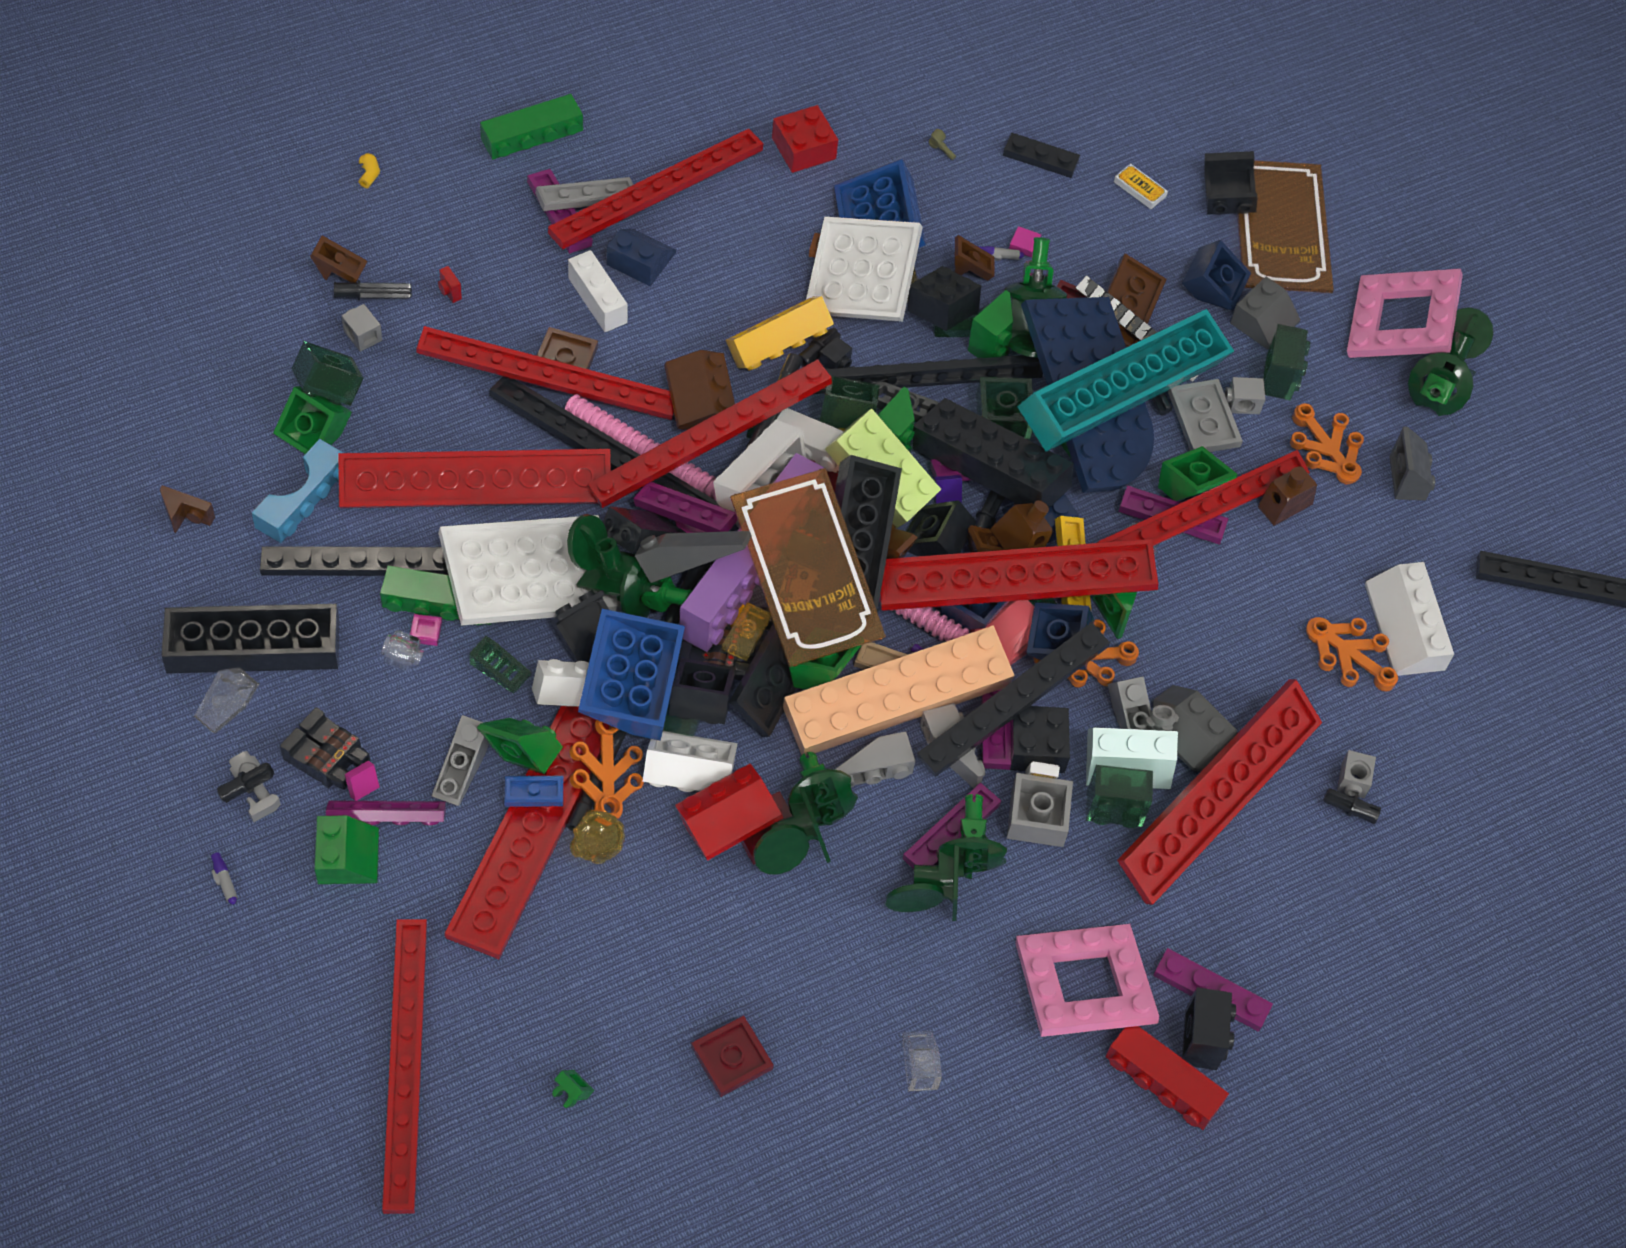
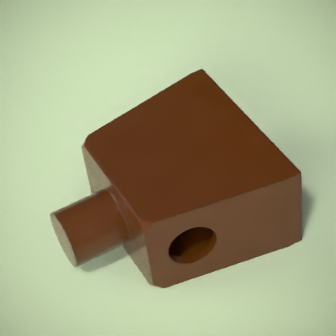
[1258,466,1317,526]
[990,500,1053,550]

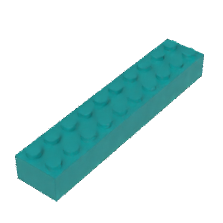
[1018,309,1234,452]

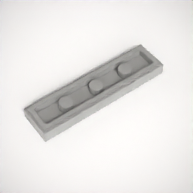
[535,177,633,211]

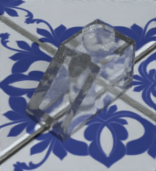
[194,667,259,733]
[902,1031,942,1091]

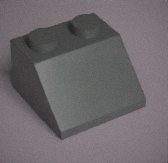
[1230,276,1301,351]
[1389,427,1435,501]

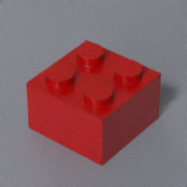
[772,105,838,173]

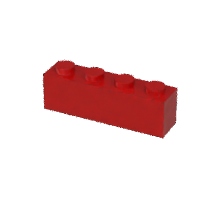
[1106,1026,1229,1130]

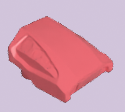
[970,600,1034,666]

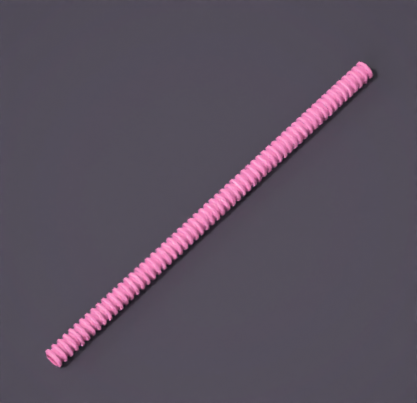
[565,394,973,642]

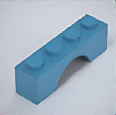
[252,439,343,543]

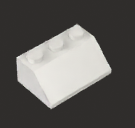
[643,731,738,792]

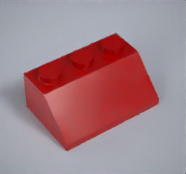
[675,763,783,861]

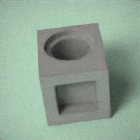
[341,304,382,352]
[1225,377,1265,414]
[1337,750,1376,798]

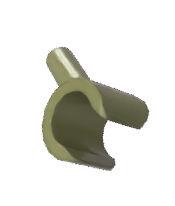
[929,129,956,160]

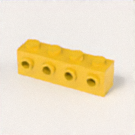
[725,296,834,371]

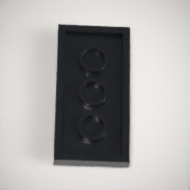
[729,615,806,737]

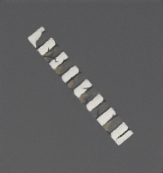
[1076,276,1198,382]

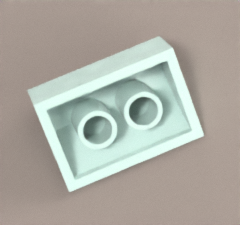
[1086,727,1178,789]

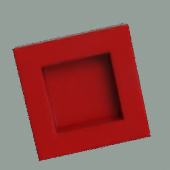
[438,266,462,303]

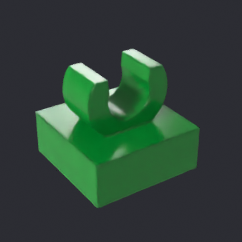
[552,1070,595,1108]

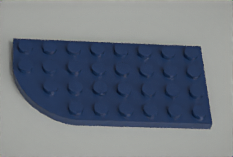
[1021,297,1154,493]

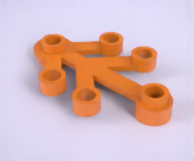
[1290,403,1364,484]
[1306,617,1398,692]
[1033,619,1139,688]
[569,720,644,822]

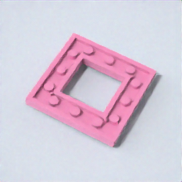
[1347,269,1463,358]
[1015,924,1159,1037]

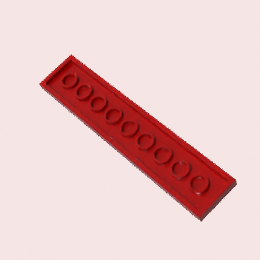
[338,449,611,508]
[880,539,1159,611]
[1117,679,1322,905]
[444,706,609,959]

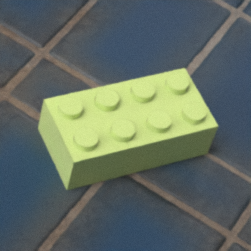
[825,408,941,528]

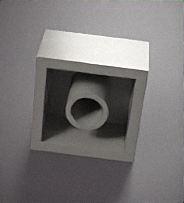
[1007,773,1073,847]

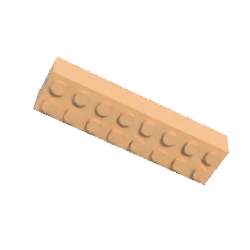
[783,625,1015,757]

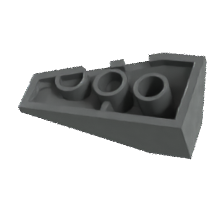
[635,531,752,583]

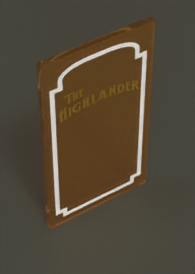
[1238,160,1334,293]
[730,468,886,667]

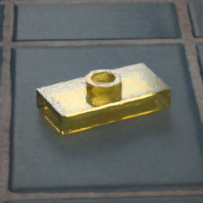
[722,602,772,661]

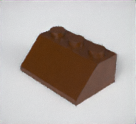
[664,350,735,430]

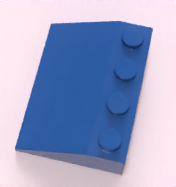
[834,159,926,248]
[578,609,685,741]

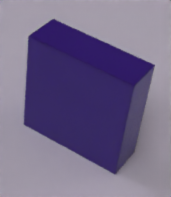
[934,475,962,504]

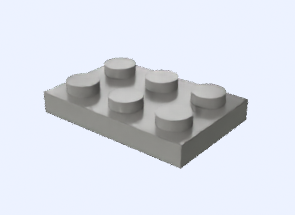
[1168,379,1243,452]

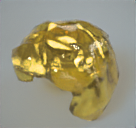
[570,810,625,864]

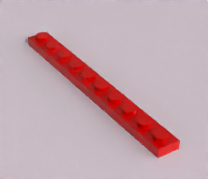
[548,128,764,250]
[417,326,674,420]
[588,360,832,508]
[1096,450,1310,546]
[382,919,427,1214]

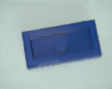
[505,776,563,807]

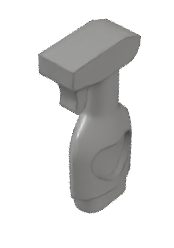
[229,751,281,823]

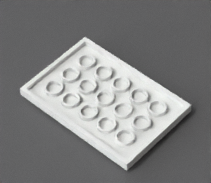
[438,515,622,626]

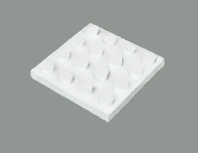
[806,217,923,322]

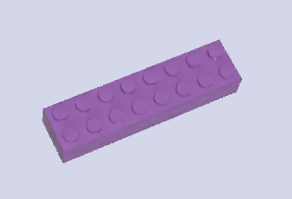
[679,453,825,652]

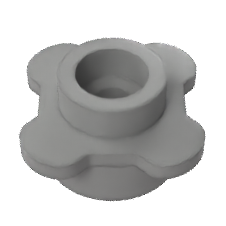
[1146,705,1179,731]

